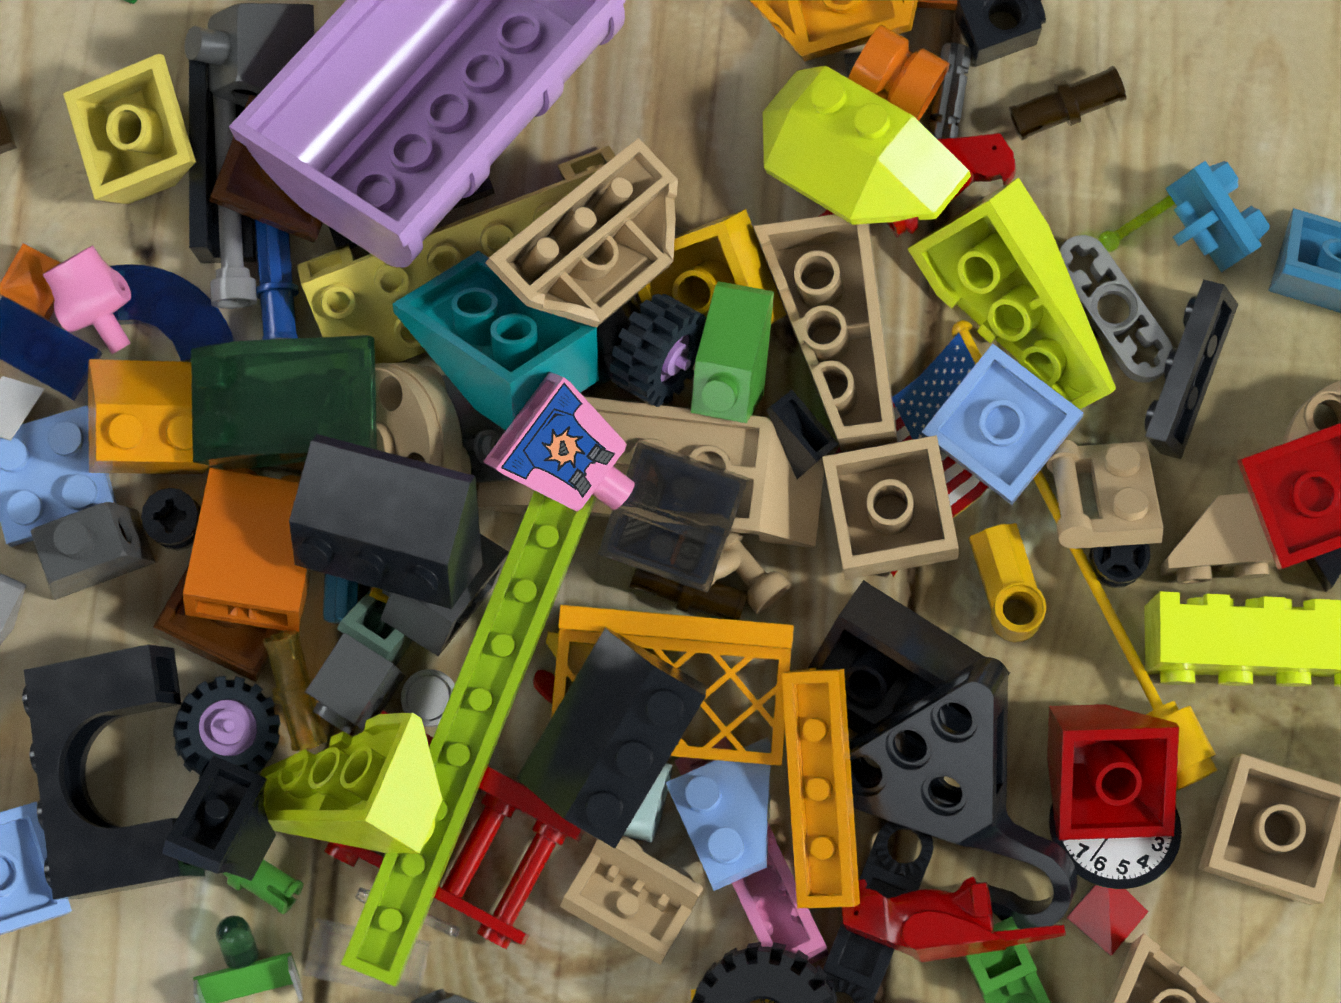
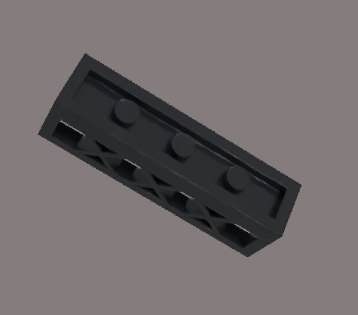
[189,59,256,264]

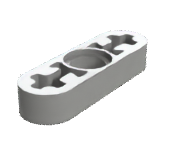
[1059,235,1173,383]

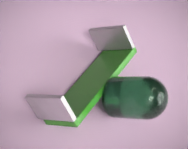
[193,915,303,1003]

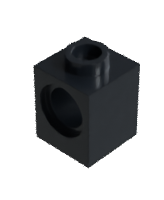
[955,0,1046,67]

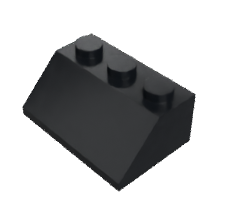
[289,434,483,609]
[808,580,1011,779]
[517,627,707,849]

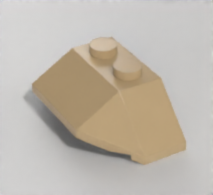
[486,138,678,328]

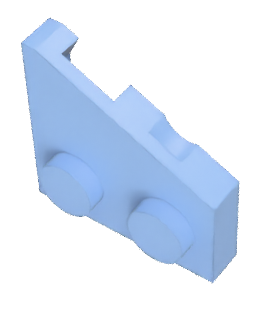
[665,737,771,891]

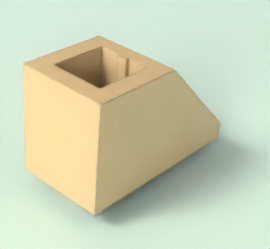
[1160,493,1276,584]

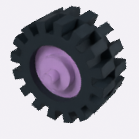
[610,293,707,407]
[173,676,281,779]

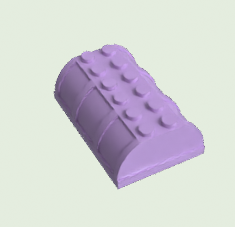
[229,0,626,268]

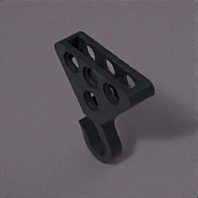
[849,657,1078,929]

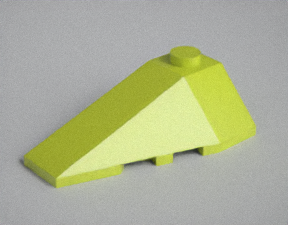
[907,177,1116,409]
[260,713,443,854]

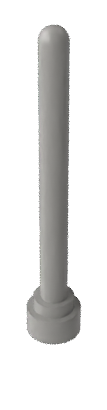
[210,95,257,309]

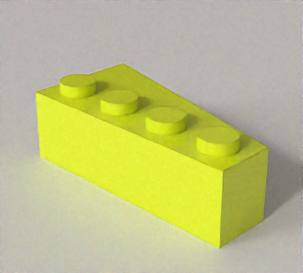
[1144,591,1341,687]

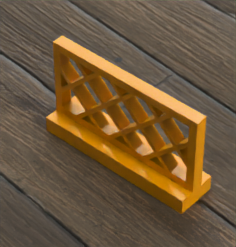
[551,605,794,766]

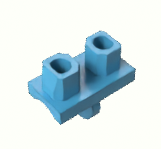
[1165,161,1270,272]

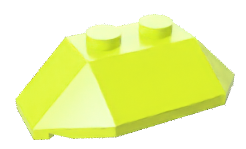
[762,65,971,225]

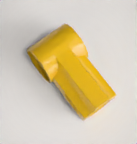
[968,523,1046,643]

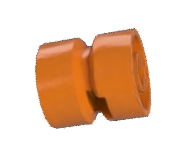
[848,24,950,121]

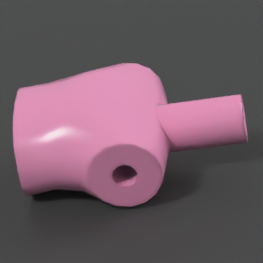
[42,245,131,354]

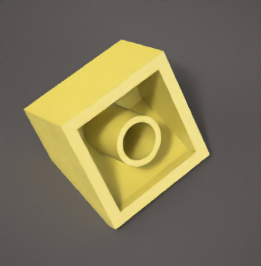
[63,54,196,204]

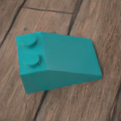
[393,251,599,430]

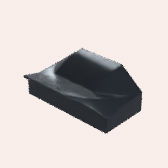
[162,755,276,881]

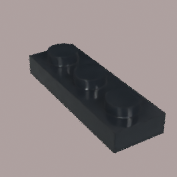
[1145,279,1239,459]

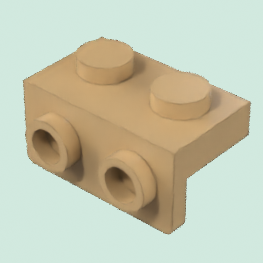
[560,836,703,965]

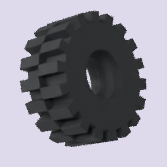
[691,942,837,1003]

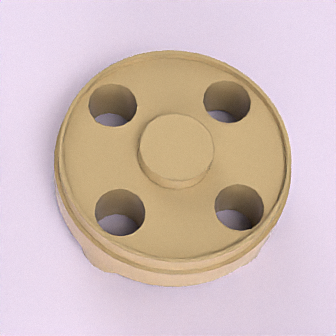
[318,362,471,474]

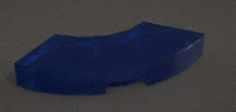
[110,264,239,362]

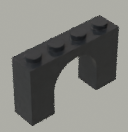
[22,644,205,900]

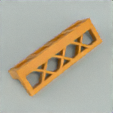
[781,668,860,909]

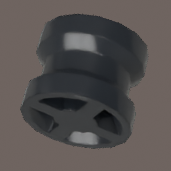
[141,488,201,551]
[1088,544,1151,588]

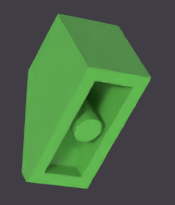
[691,281,774,423]

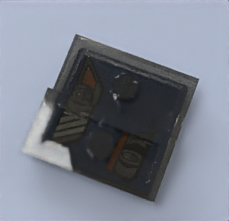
[598,440,749,593]

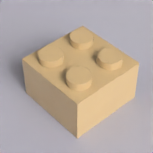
[822,435,959,580]
[1198,754,1341,905]

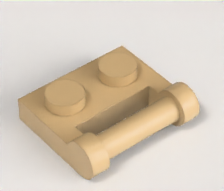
[1046,440,1163,549]

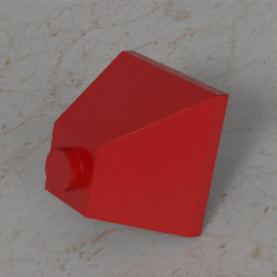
[1047,704,1179,840]

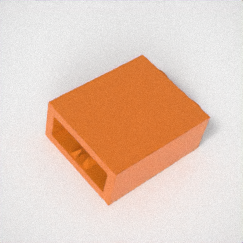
[183,466,311,633]

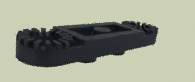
[823,821,934,1003]

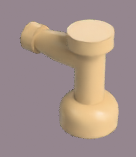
[693,531,791,614]

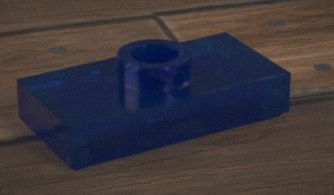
[0,296,103,401]

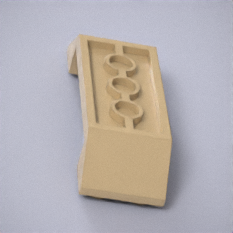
[477,397,824,548]

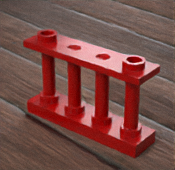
[324,710,585,950]

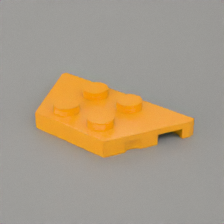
[749,0,918,62]

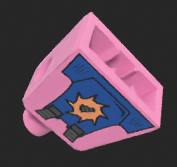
[483,372,635,512]

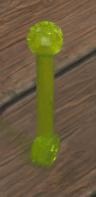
[1098,195,1175,252]

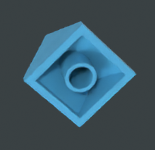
[1268,208,1341,313]

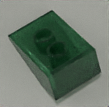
[191,335,377,470]

